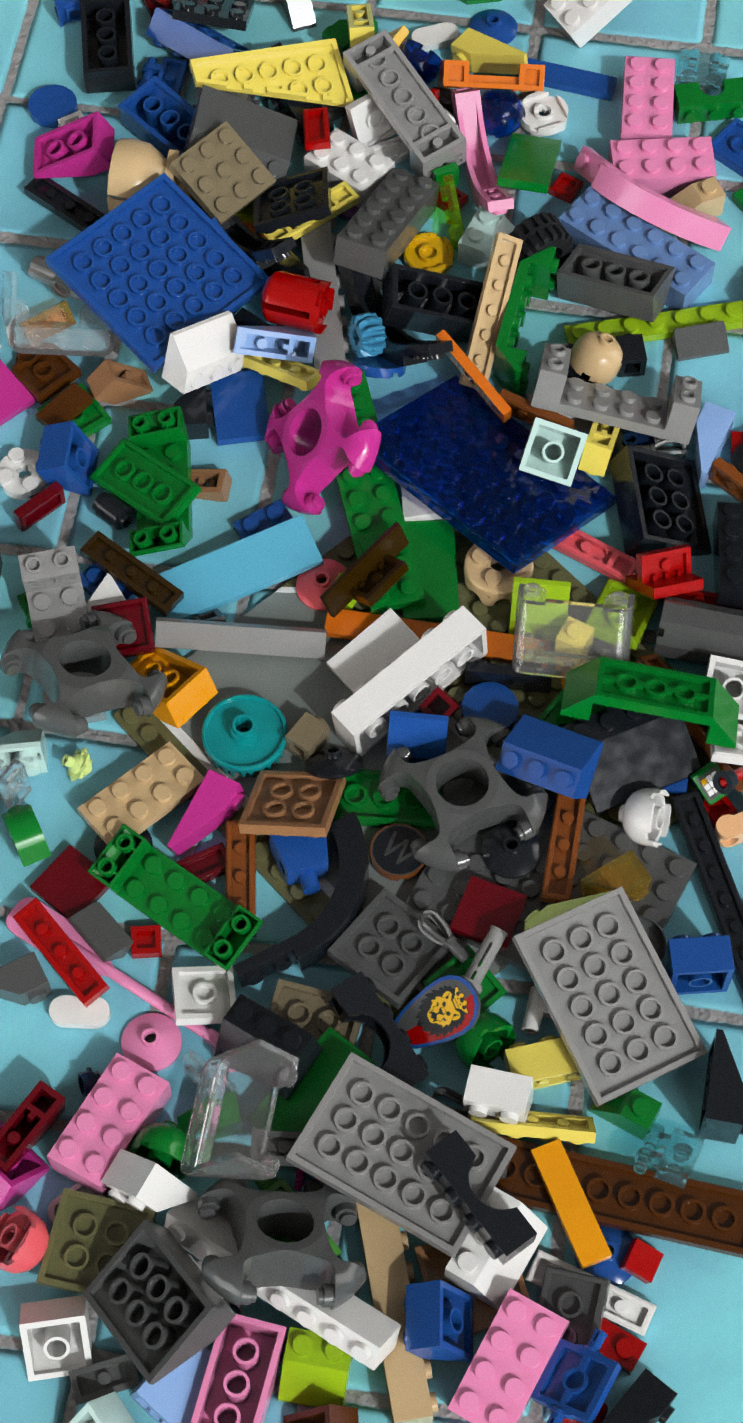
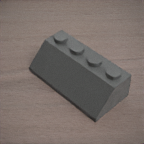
[557,243,675,322]

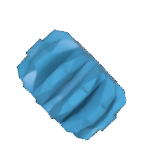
[347,312,387,358]

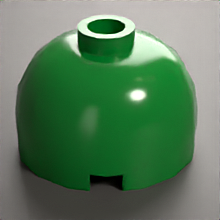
[454,1011,516,1070]
[129,1120,193,1180]

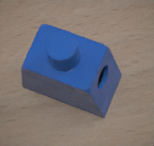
[269,835,328,895]

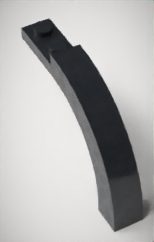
[178,182,297,270]
[338,265,453,367]
[233,811,369,988]

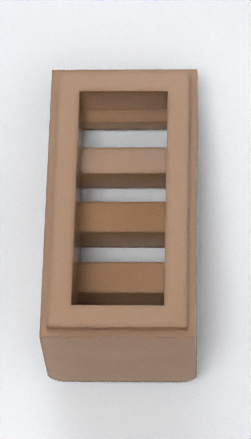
[191,469,232,502]

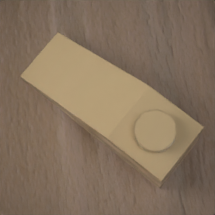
[652,176,726,234]

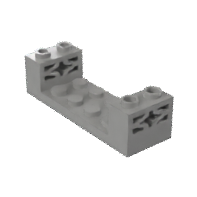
[342,29,466,179]
[531,343,702,445]
[18,545,107,723]

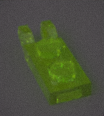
[440,175,464,251]

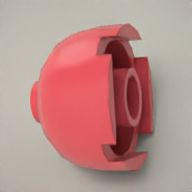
[0,1206,49,1274]

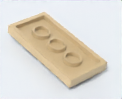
[77,741,204,845]

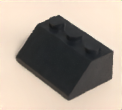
[214,994,323,1101]

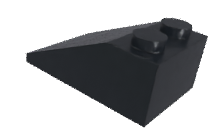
[698,1029,743,1144]

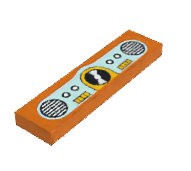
[436,330,512,423]

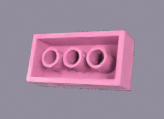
[620,56,675,140]
[608,136,717,198]
[47,1053,172,1197]
[447,1288,570,1423]
[191,1313,288,1423]

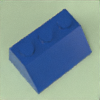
[495,714,604,799]

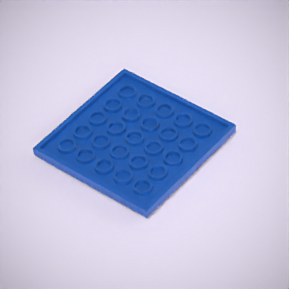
[45,173,269,373]

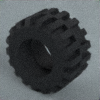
[509,212,574,273]

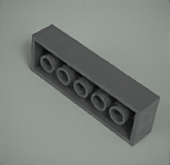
[333,168,441,280]

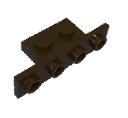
[320,522,409,618]

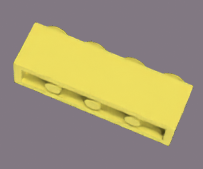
[504,1036,582,1090]

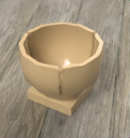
[107,138,180,213]

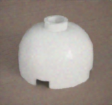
[619,788,671,848]

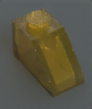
[580,850,652,902]

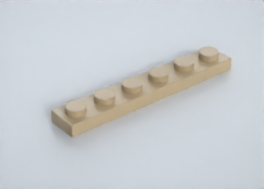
[458,232,523,389]

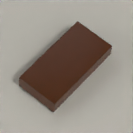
[36,382,93,426]

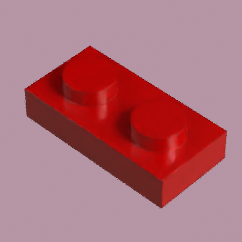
[599,1318,647,1375]

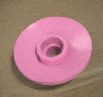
[121,1013,182,1072]

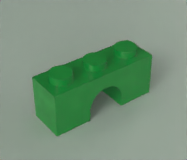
[673,77,743,124]

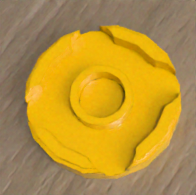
[403,232,455,274]

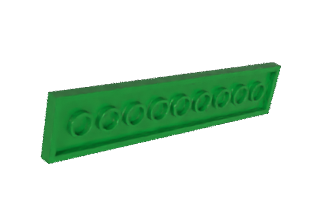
[313,370,426,614]

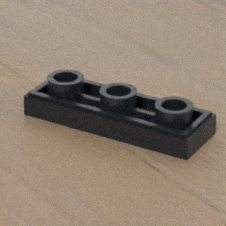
[465,660,553,694]

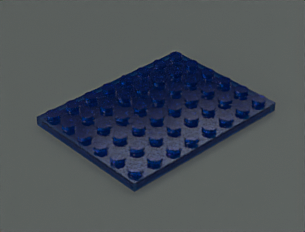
[374,376,616,574]

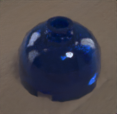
[399,39,442,85]
[480,89,526,138]

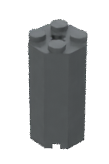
[654,597,743,665]

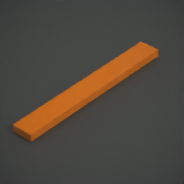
[324,609,551,669]

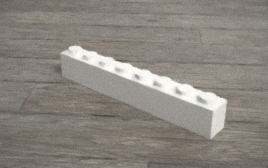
[164,1196,401,1371]

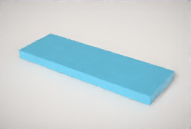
[159,514,324,620]

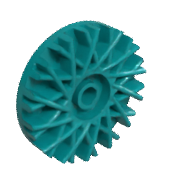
[201,694,288,778]

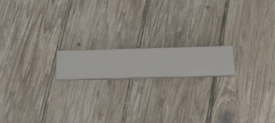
[155,617,327,659]

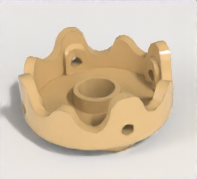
[464,536,534,606]

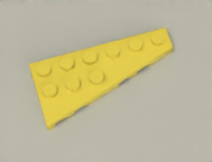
[189,38,354,107]

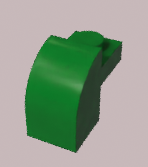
[1,804,52,867]

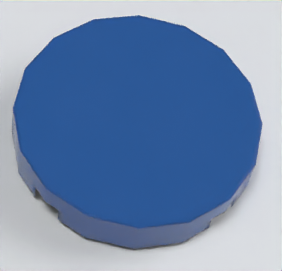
[28,84,78,128]
[353,355,406,379]
[462,682,519,729]

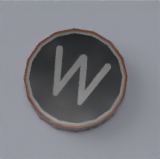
[370,823,426,881]

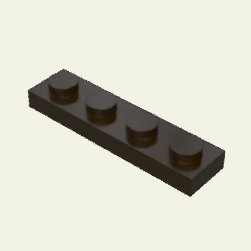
[80,531,184,617]

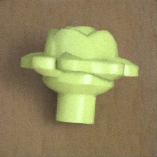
[62,748,93,782]

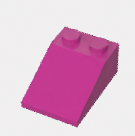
[33,111,115,179]

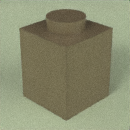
[285,712,330,762]

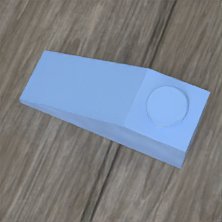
[233,326,317,364]
[693,401,736,489]

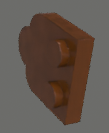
[12,344,82,405]

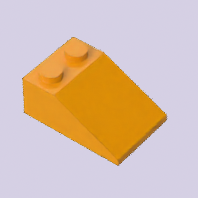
[130,647,218,729]

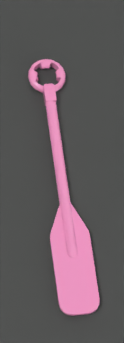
[6,897,239,1073]

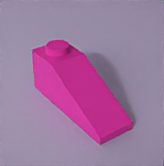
[167,769,245,857]

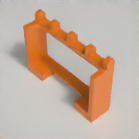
[438,60,545,92]

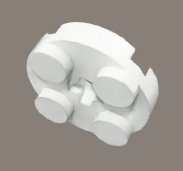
[518,91,568,137]
[0,447,49,500]

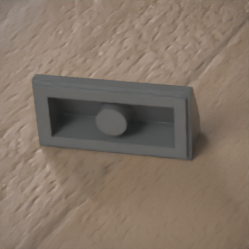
[671,321,729,361]
[68,902,133,962]

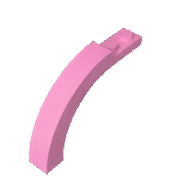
[451,87,514,215]
[573,145,731,251]

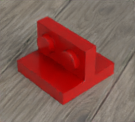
[626,544,704,600]

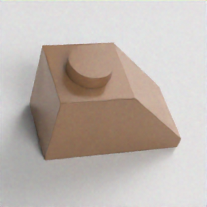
[87,359,153,405]

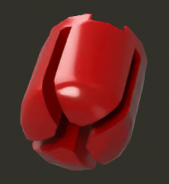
[261,270,335,335]

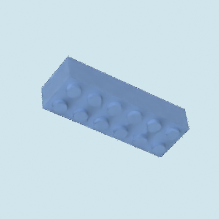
[559,186,715,310]

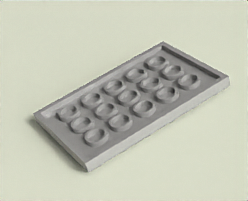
[512,886,708,1107]
[286,1052,517,1258]

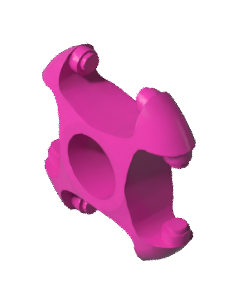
[265,360,382,515]

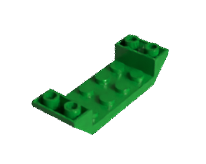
[493,246,560,396]
[128,406,193,557]
[560,656,739,749]
[87,824,264,972]

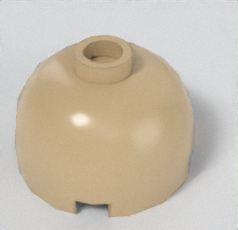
[570,331,623,384]

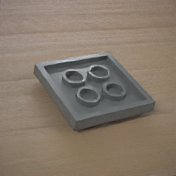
[327,887,449,1009]

